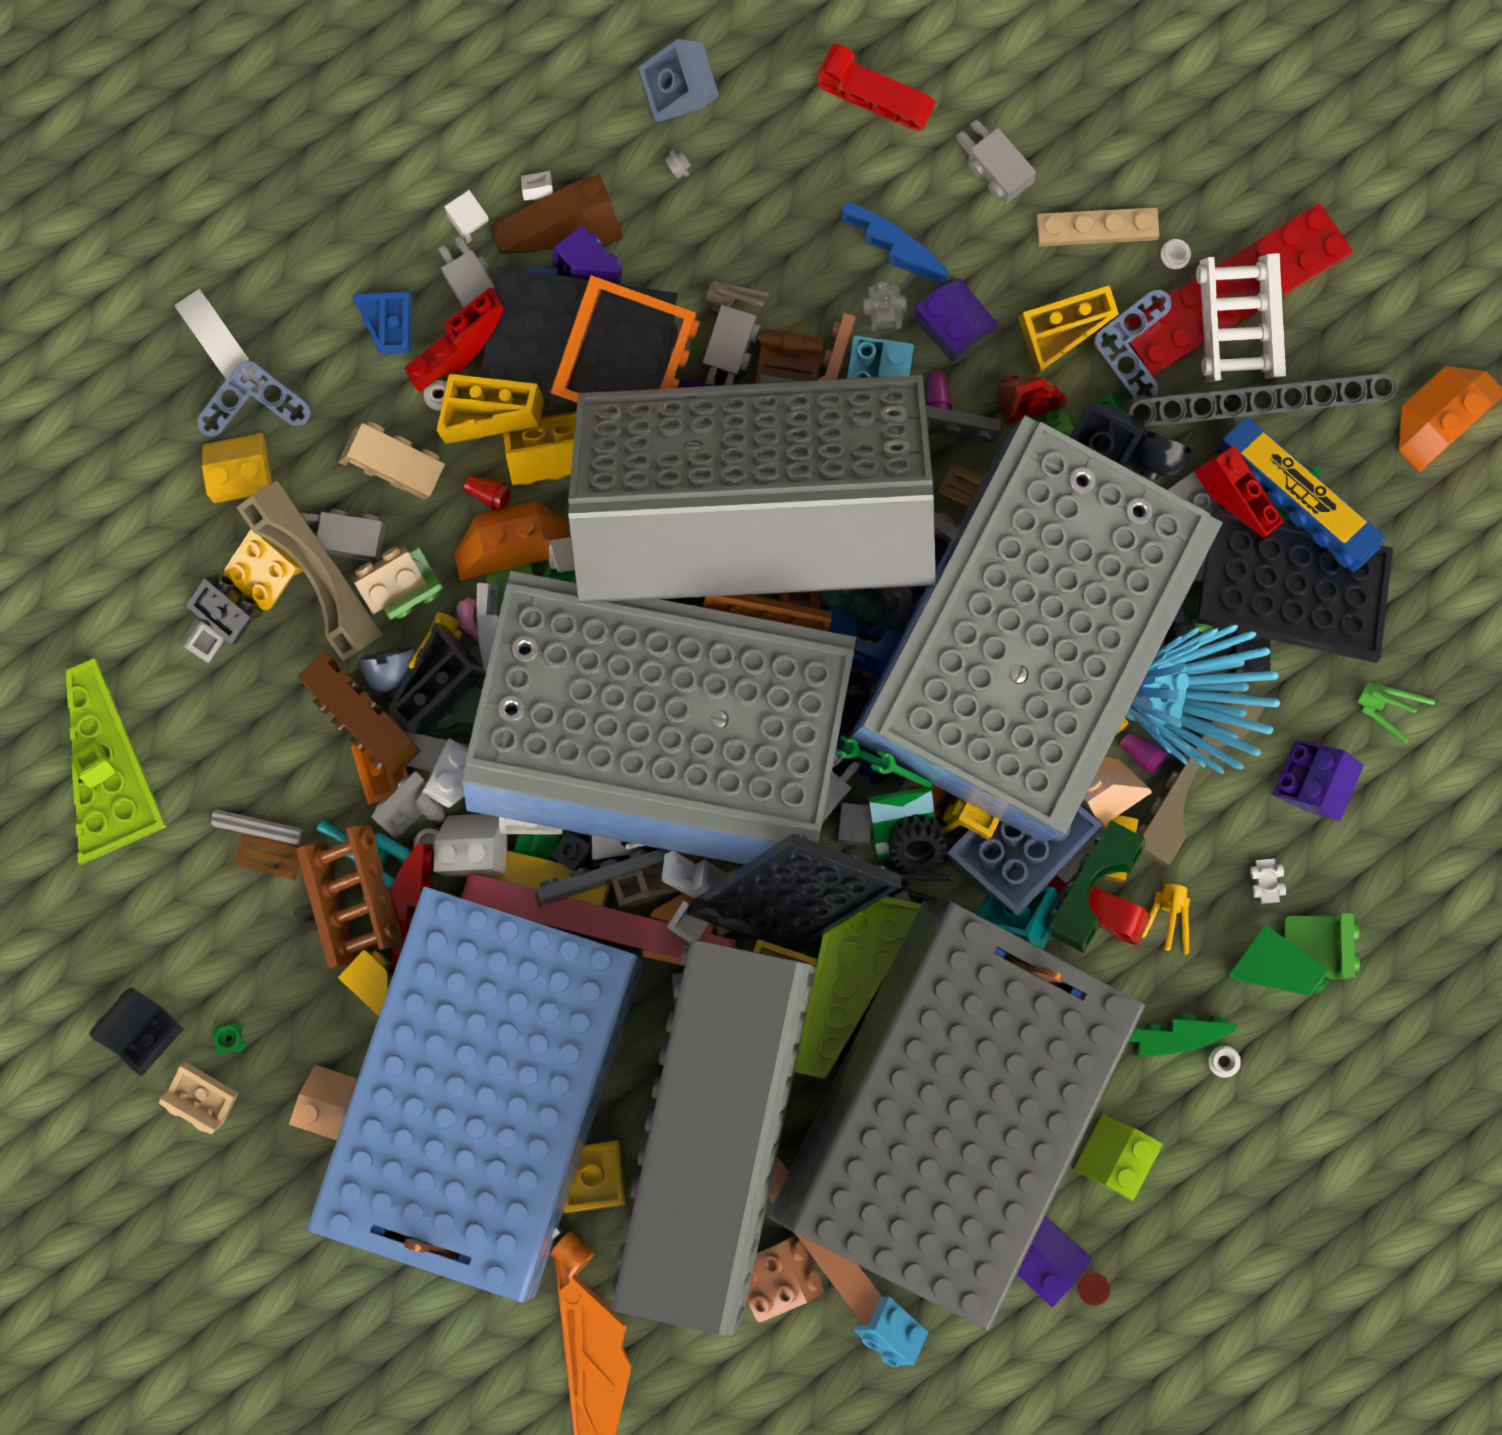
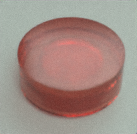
[1077,1273,1110,1306]

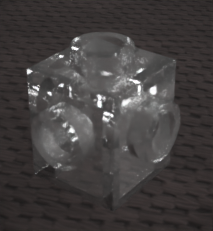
[863,282,907,331]

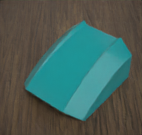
[976,886,1062,950]

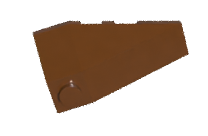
[490,173,623,254]

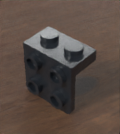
[89,987,184,1077]

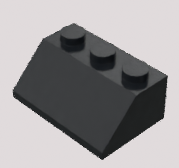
[1069,401,1145,467]

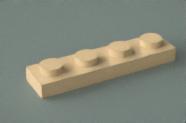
[1036,208,1159,247]

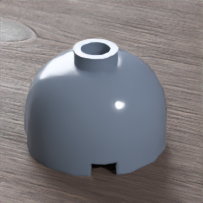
[358,646,418,697]

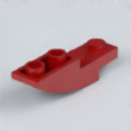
[404,286,504,392]
[390,843,434,968]

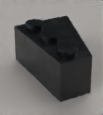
[388,623,486,734]

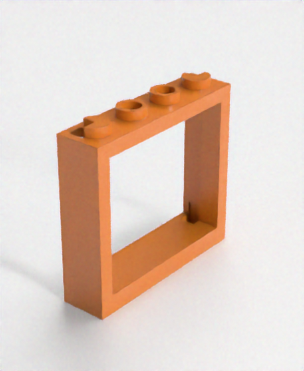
[551,275,700,403]

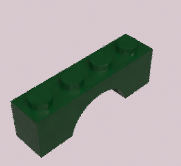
[1047,820,1146,953]

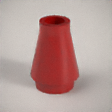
[464,475,512,510]

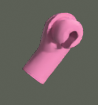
[456,598,479,643]

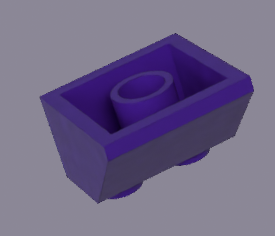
[914,279,998,362]
[1016,1215,1092,1308]

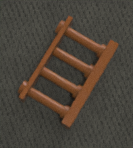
[703,590,832,632]
[296,825,404,969]

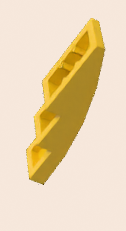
[485,851,610,907]

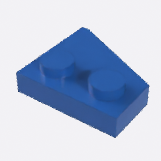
[353,292,412,355]

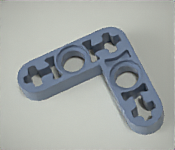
[1093,290,1171,399]
[197,360,312,437]

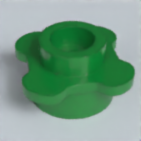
[212,1022,246,1056]

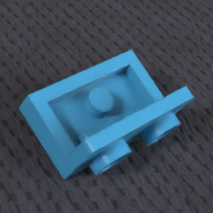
[854,1297,928,1367]

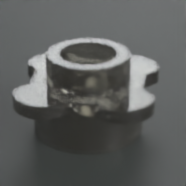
[293,905,318,936]

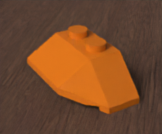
[1398,366,1502,473]
[454,500,571,581]

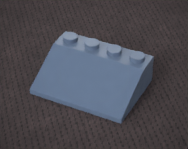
[947,805,1103,916]

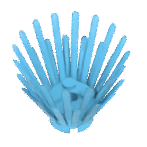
[1125,625,1280,774]

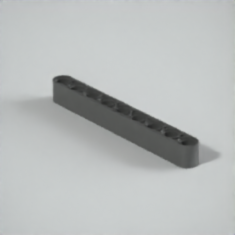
[1124,373,1398,427]

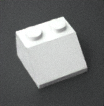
[434,814,507,878]

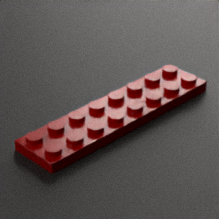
[1124,203,1353,377]

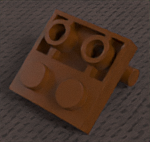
[755,329,824,384]

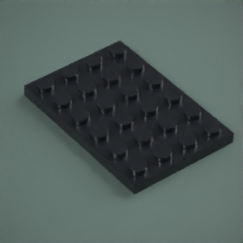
[481,267,678,403]
[1196,508,1393,663]
[687,833,901,952]

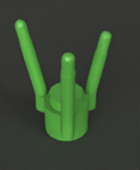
[1357,681,1436,744]

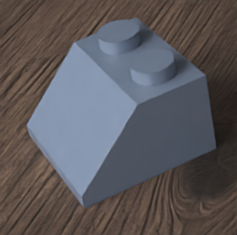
[638,39,719,122]

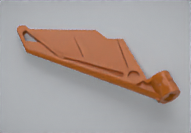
[550,1231,632,1435]

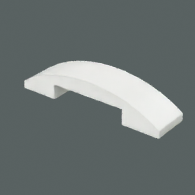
[174,289,264,398]

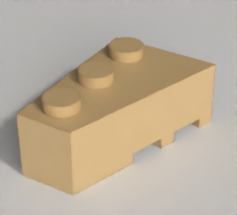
[338,422,445,500]

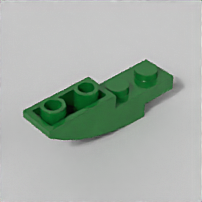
[1128,1014,1236,1056]

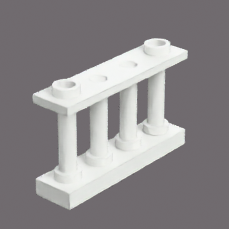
[1196,253,1286,382]

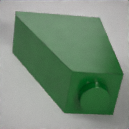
[1228,925,1330,997]

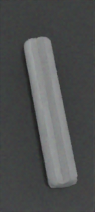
[211,809,303,845]

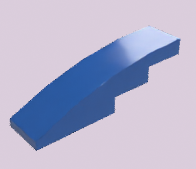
[841,201,948,285]

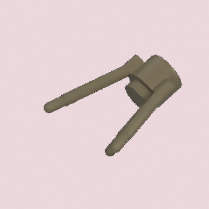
[706,280,769,344]

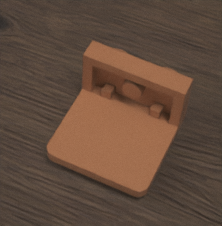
[747,1235,825,1322]

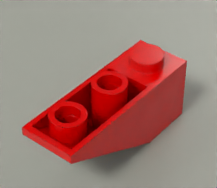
[1193,445,1284,538]

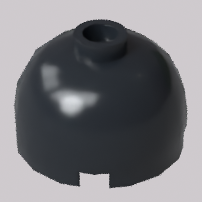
[1131,429,1194,481]

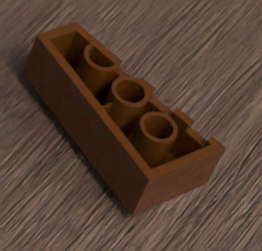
[297,651,421,777]

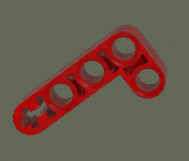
[817,44,936,131]
[1046,876,1150,946]

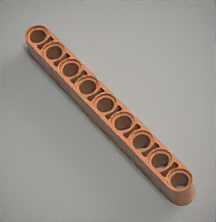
[768,1156,882,1324]

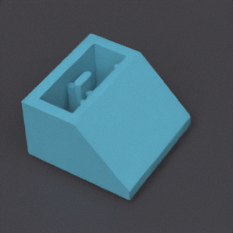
[847,335,914,379]

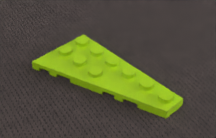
[66,658,167,865]
[794,897,921,1079]

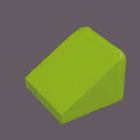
[70,741,116,788]

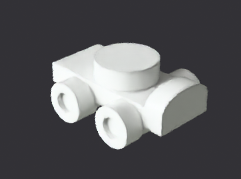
[1250,859,1286,904]

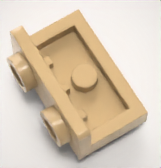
[352,547,426,614]
[158,1062,239,1134]

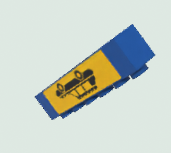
[1218,417,1386,573]

